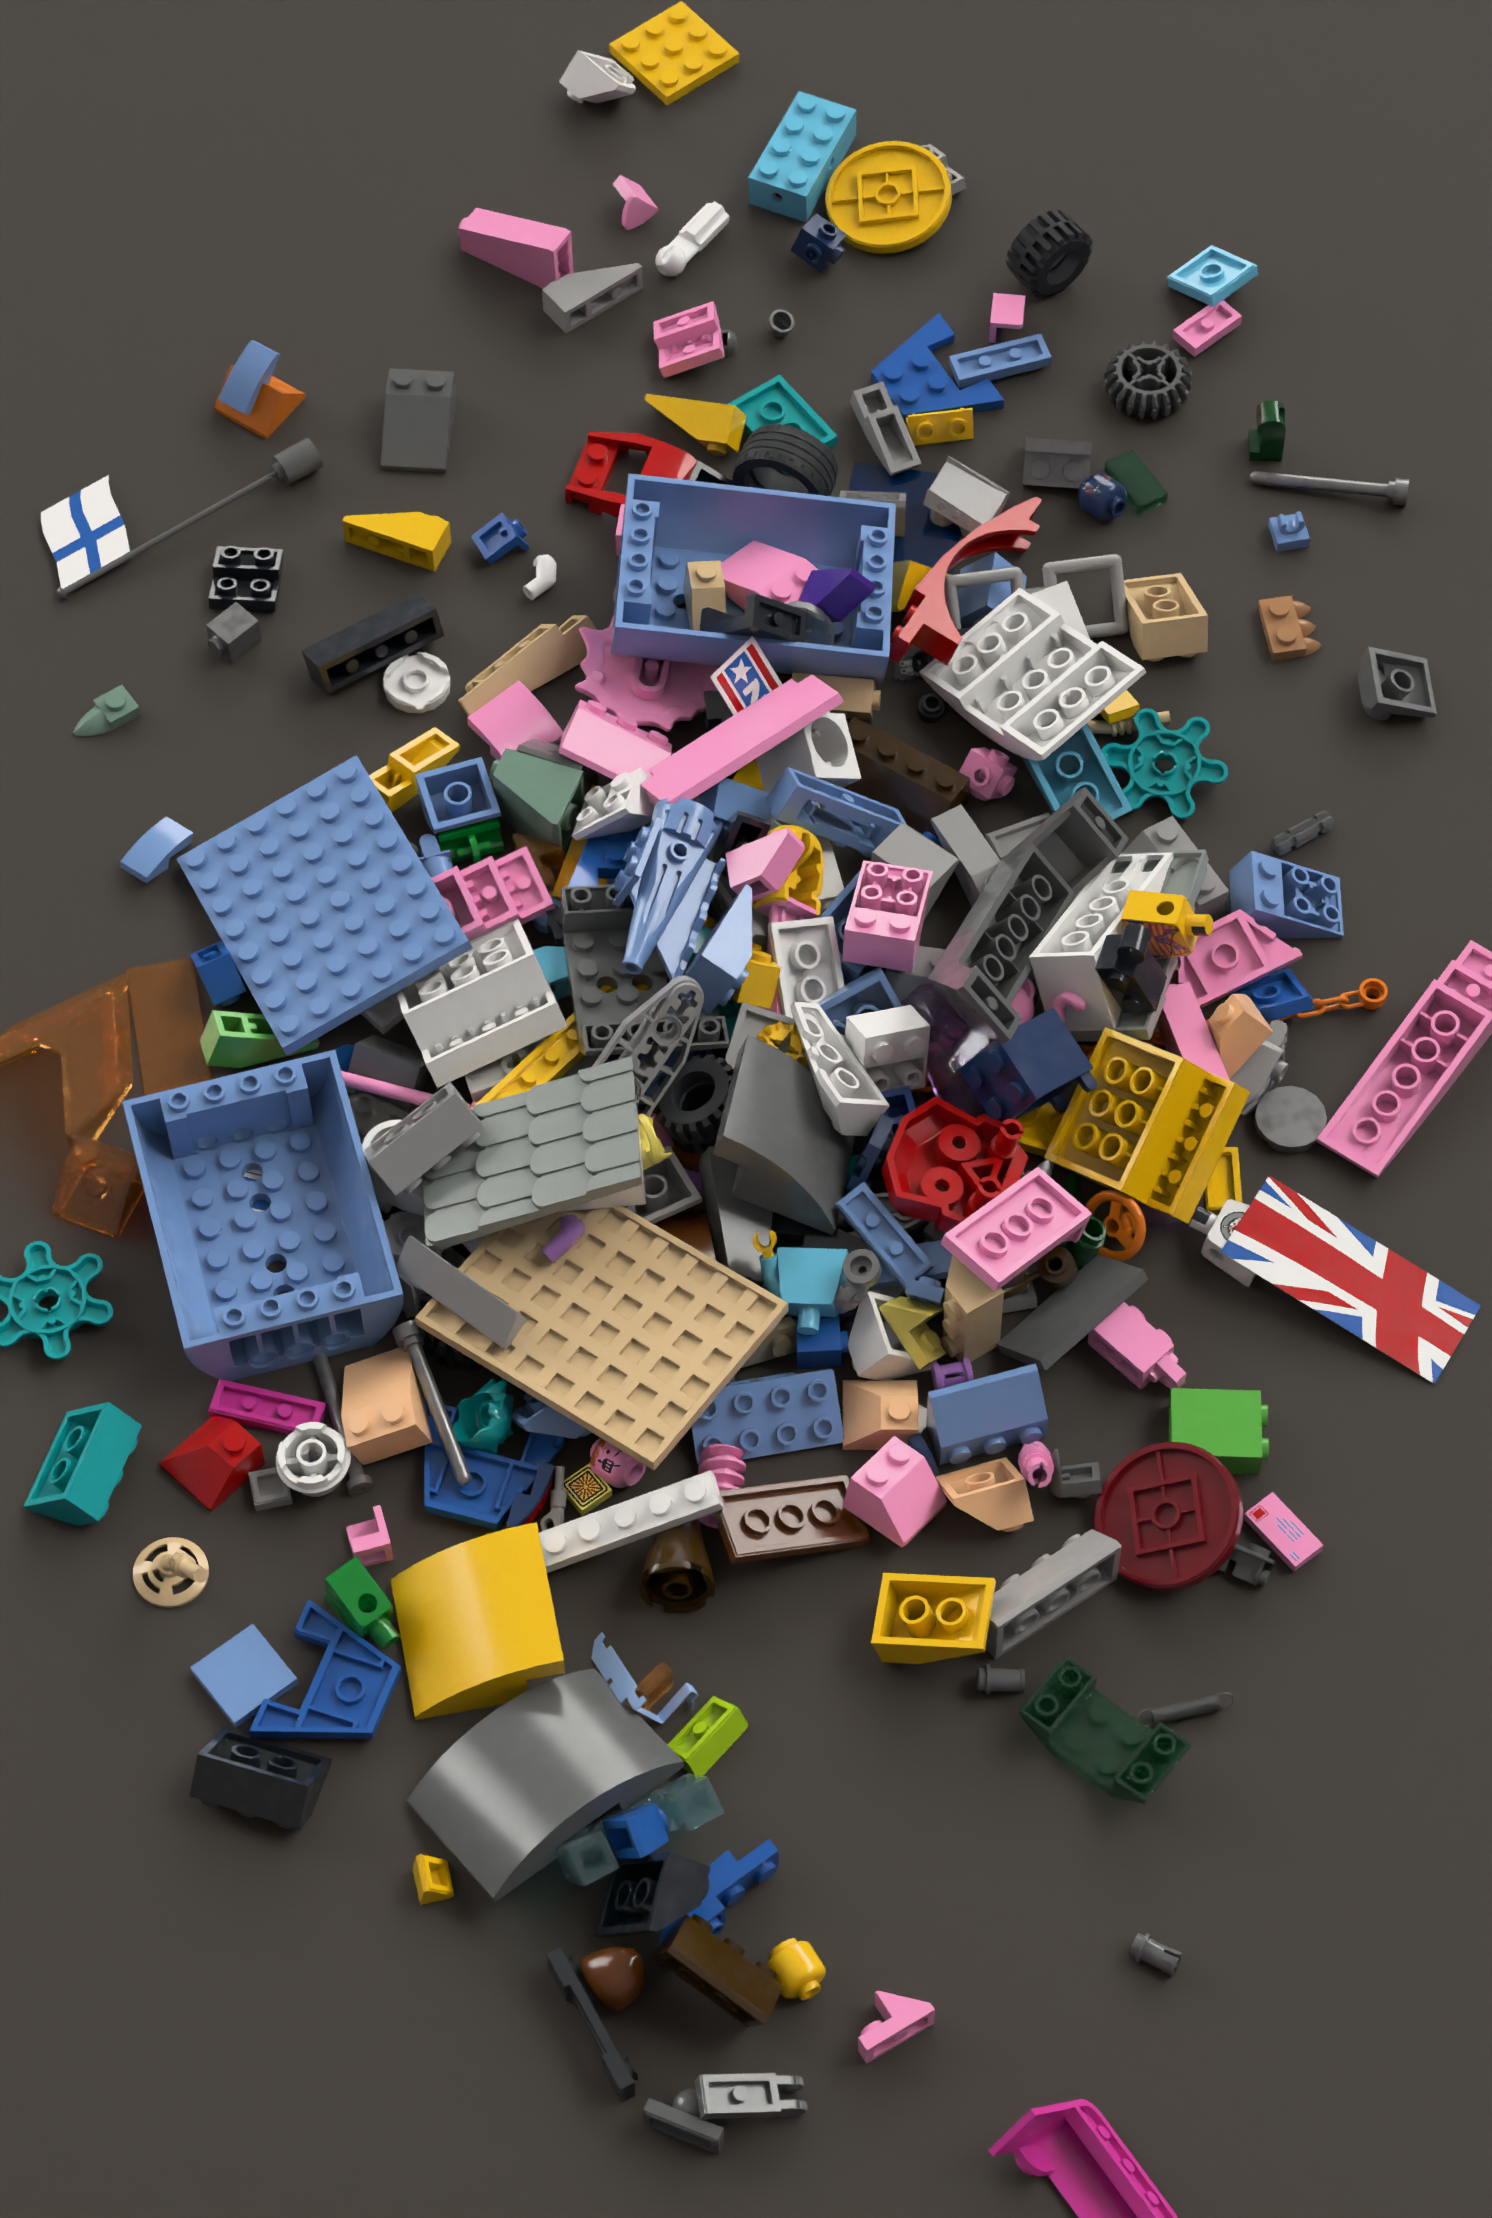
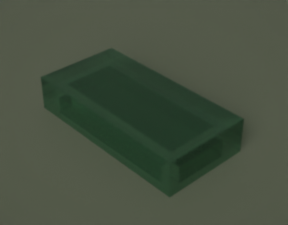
[1104,449,1168,515]

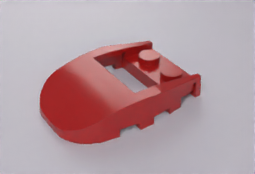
[565,432,697,518]

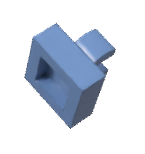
[1268,511,1310,552]

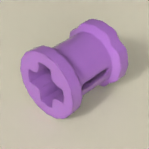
[931,1357,974,1390]

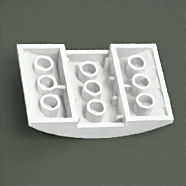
[920,588,1146,761]

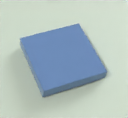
[190,1624,298,1728]

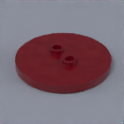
[1093,1442,1243,1591]

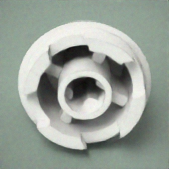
[276,1422,351,1497]

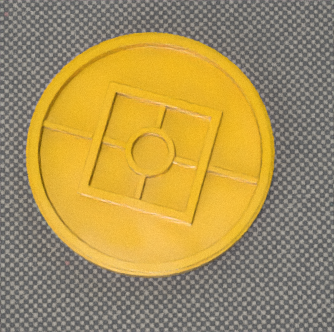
[825,141,952,254]

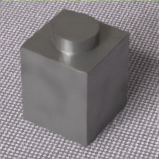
[206,602,262,664]

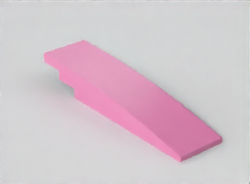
[431,846,556,941]
[1316,940,1492,1178]

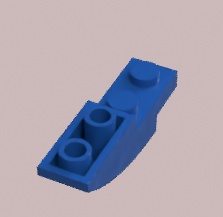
[657,1839,779,1968]

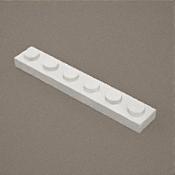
[539,1470,724,1573]

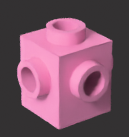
[959,747,1017,801]

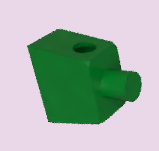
[324,1556,400,1650]

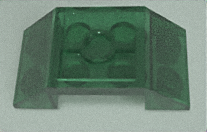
[1019,1655,1192,1804]

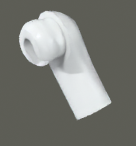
[523,554,557,600]

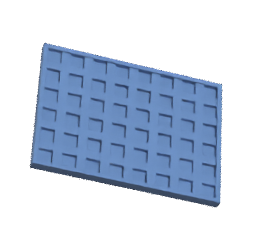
[176,755,473,1055]

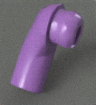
[541,1214,585,1263]

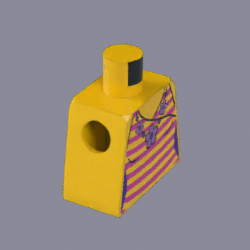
[1121,890,1213,959]

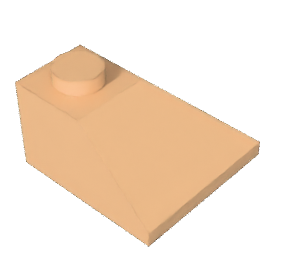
[1207,994,1273,1080]
[843,1380,919,1450]
[935,1457,1034,1532]

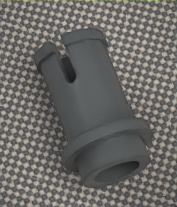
[976,1664,1025,1695]
[1129,1933,1183,1976]

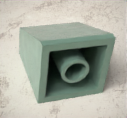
[490,748,585,864]

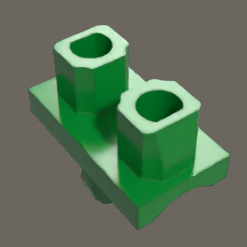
[437,817,504,864]

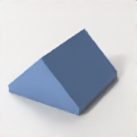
[957,552,1027,628]

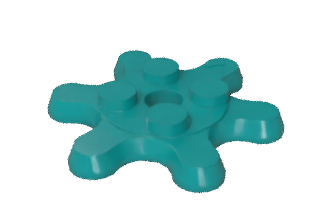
[1102,708,1228,820]
[0,1241,114,1361]

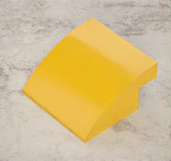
[1044,1027,1250,1224]
[391,1522,565,1720]

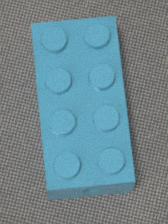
[748,91,856,222]

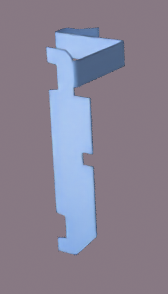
[591,1632,698,1724]

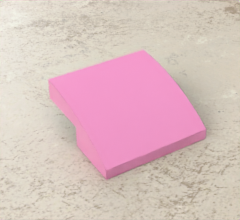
[653,301,724,378]
[467,681,563,760]

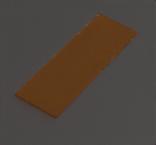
[126,958,212,1096]

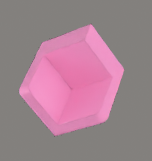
[989,293,1025,343]
[346,1505,394,1567]

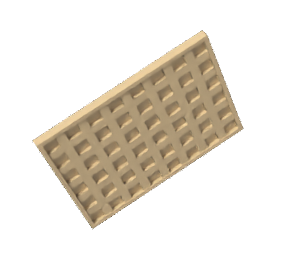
[415,1206,789,1471]

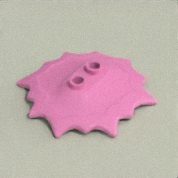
[575,616,719,732]

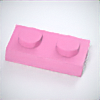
[1172,300,1242,357]

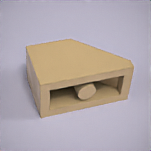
[683,560,726,631]

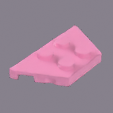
[1178,909,1303,1009]

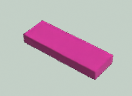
[208,1379,327,1435]

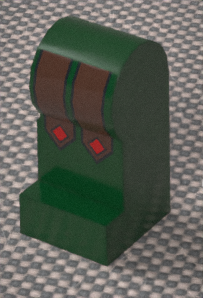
[1248,400,1286,461]

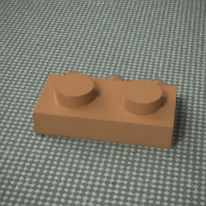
[1258,596,1321,661]

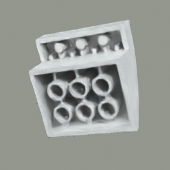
[396,919,568,1088]

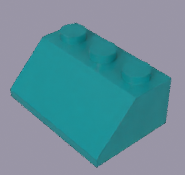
[23,1402,142,1526]

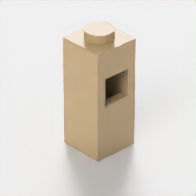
[792,673,881,720]

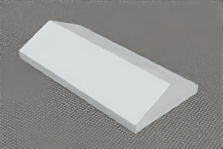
[768,916,844,1019]

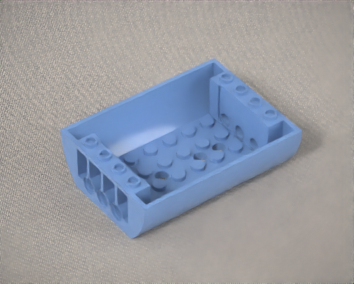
[610,474,896,684]
[122,1050,403,1381]

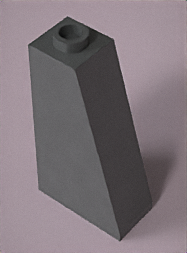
[699,1146,773,1287]

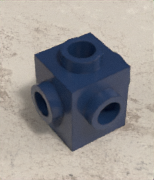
[790,213,847,272]

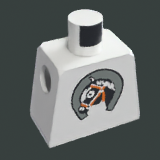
[1189,1199,1256,1287]

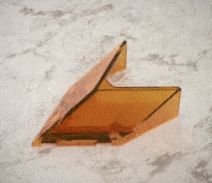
[0,972,134,1165]

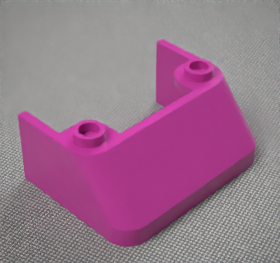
[988,2099,1178,2218]

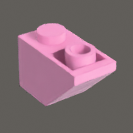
[726,827,805,902]

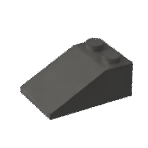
[381,368,457,473]

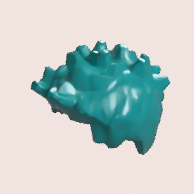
[452,1379,514,1454]

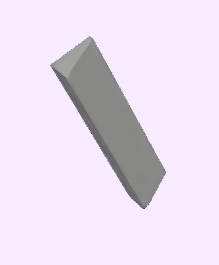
[396,1235,528,1350]

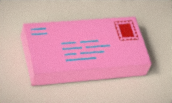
[1243,1492,1323,1572]

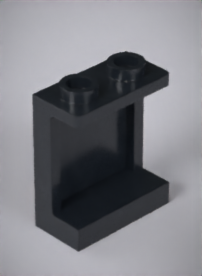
[700,593,807,642]

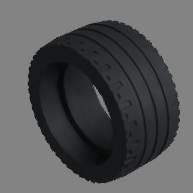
[732,424,839,496]

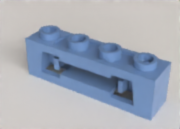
[765,767,906,858]

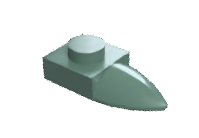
[73,685,141,737]

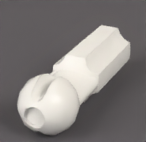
[655,201,729,277]

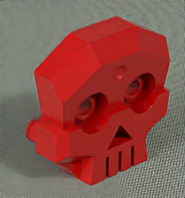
[881,1096,1028,1233]

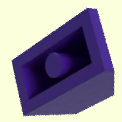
[798,568,876,622]

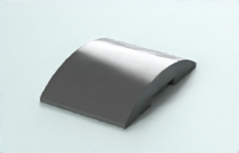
[407,1668,684,1902]

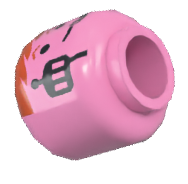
[590,1438,646,1489]

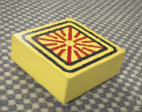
[564,1463,612,1516]

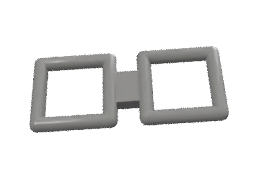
[944,554,1129,638]

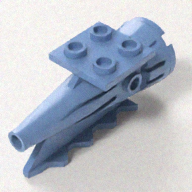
[612,798,727,980]

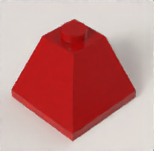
[159,1415,265,1513]

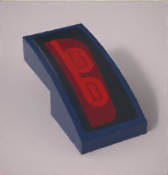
[506,1462,555,1529]

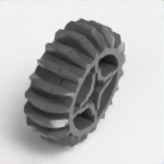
[1104,340,1192,421]

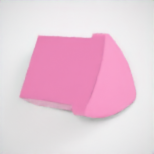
[613,175,659,230]

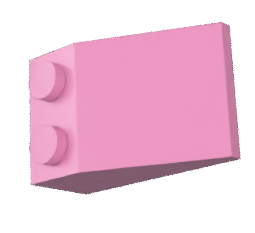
[721,540,818,611]

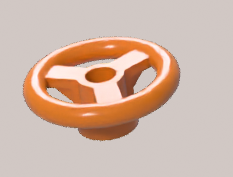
[1085,1190,1146,1262]

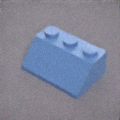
[926,1363,1048,1465]

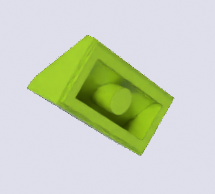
[668,1696,748,1779]

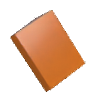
[214,365,306,439]

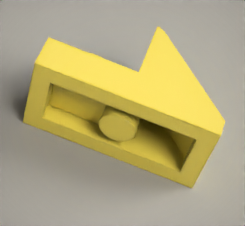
[878,1296,947,1370]

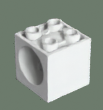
[756,711,862,793]

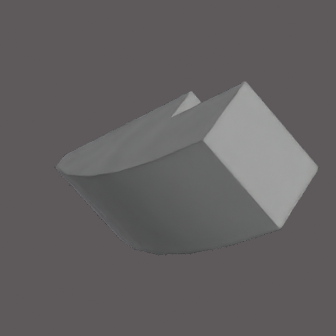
[850,381,922,476]

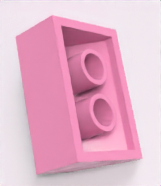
[558,700,672,779]

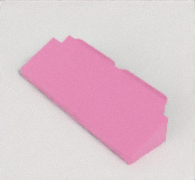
[640,675,844,807]

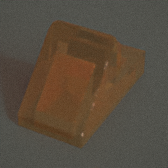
[512,833,564,898]

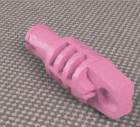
[1018,1441,1054,1488]

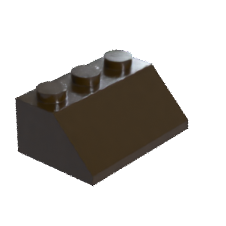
[652,1914,783,2028]

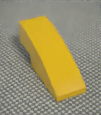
[369,727,460,813]

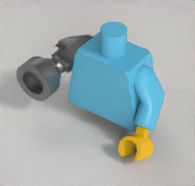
[753,1230,882,1335]

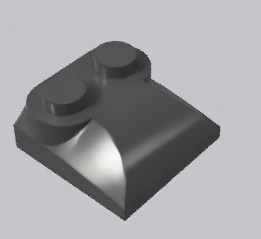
[1357,646,1437,720]

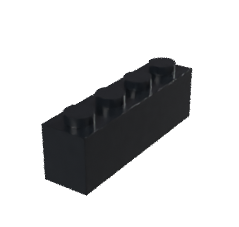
[301,592,444,695]

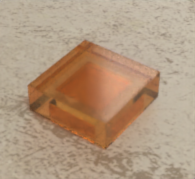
[636,1662,673,1711]

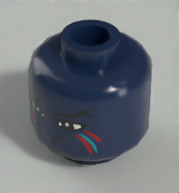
[1078,473,1127,522]

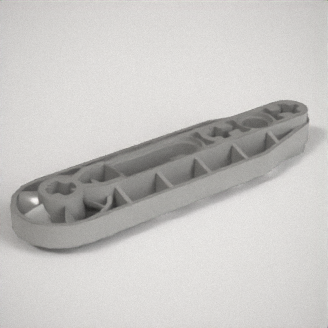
[592,976,704,1117]

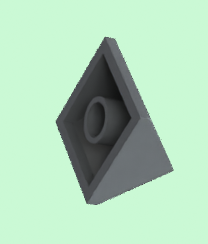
[346,1035,431,1117]

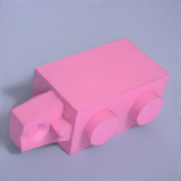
[1088,1302,1187,1390]

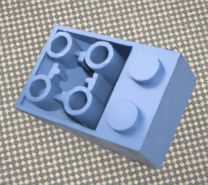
[1229,851,1344,938]

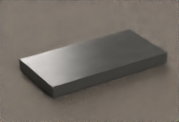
[996,1254,1148,1371]

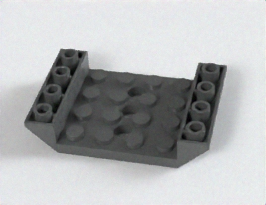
[561,885,730,1056]

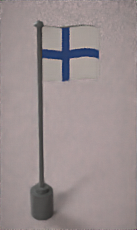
[41,438,323,599]

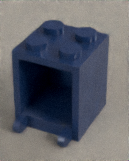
[959,1008,1097,1122]

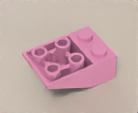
[842,860,933,972]

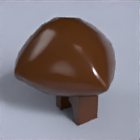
[580,1946,646,2012]

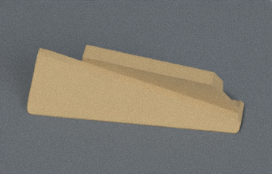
[458,615,597,717]

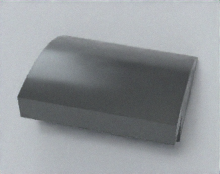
[713,1035,856,1235]

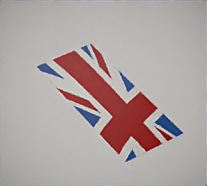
[1221,1176,1481,1383]

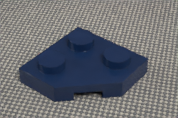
[842,1114,895,1198]

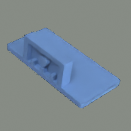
[691,1369,844,1465]

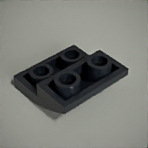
[208,546,283,612]

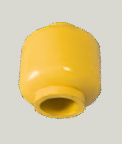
[767,1938,826,2001]

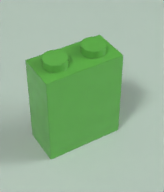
[1168,1388,1269,1474]

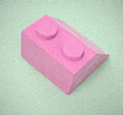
[843,1436,947,1548]

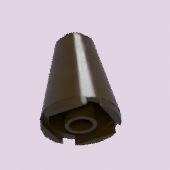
[639,1519,716,1613]

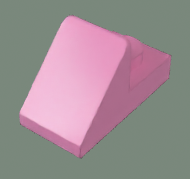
[858,1991,935,2064]

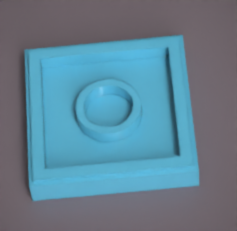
[1167,245,1258,307]

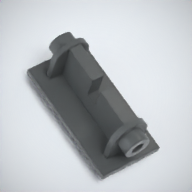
[1218,1543,1276,1586]

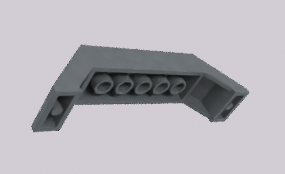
[928,787,1129,1044]

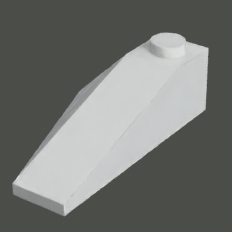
[790,1002,890,1136]

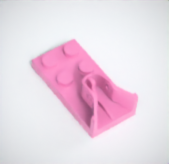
[940,1167,1092,1292]

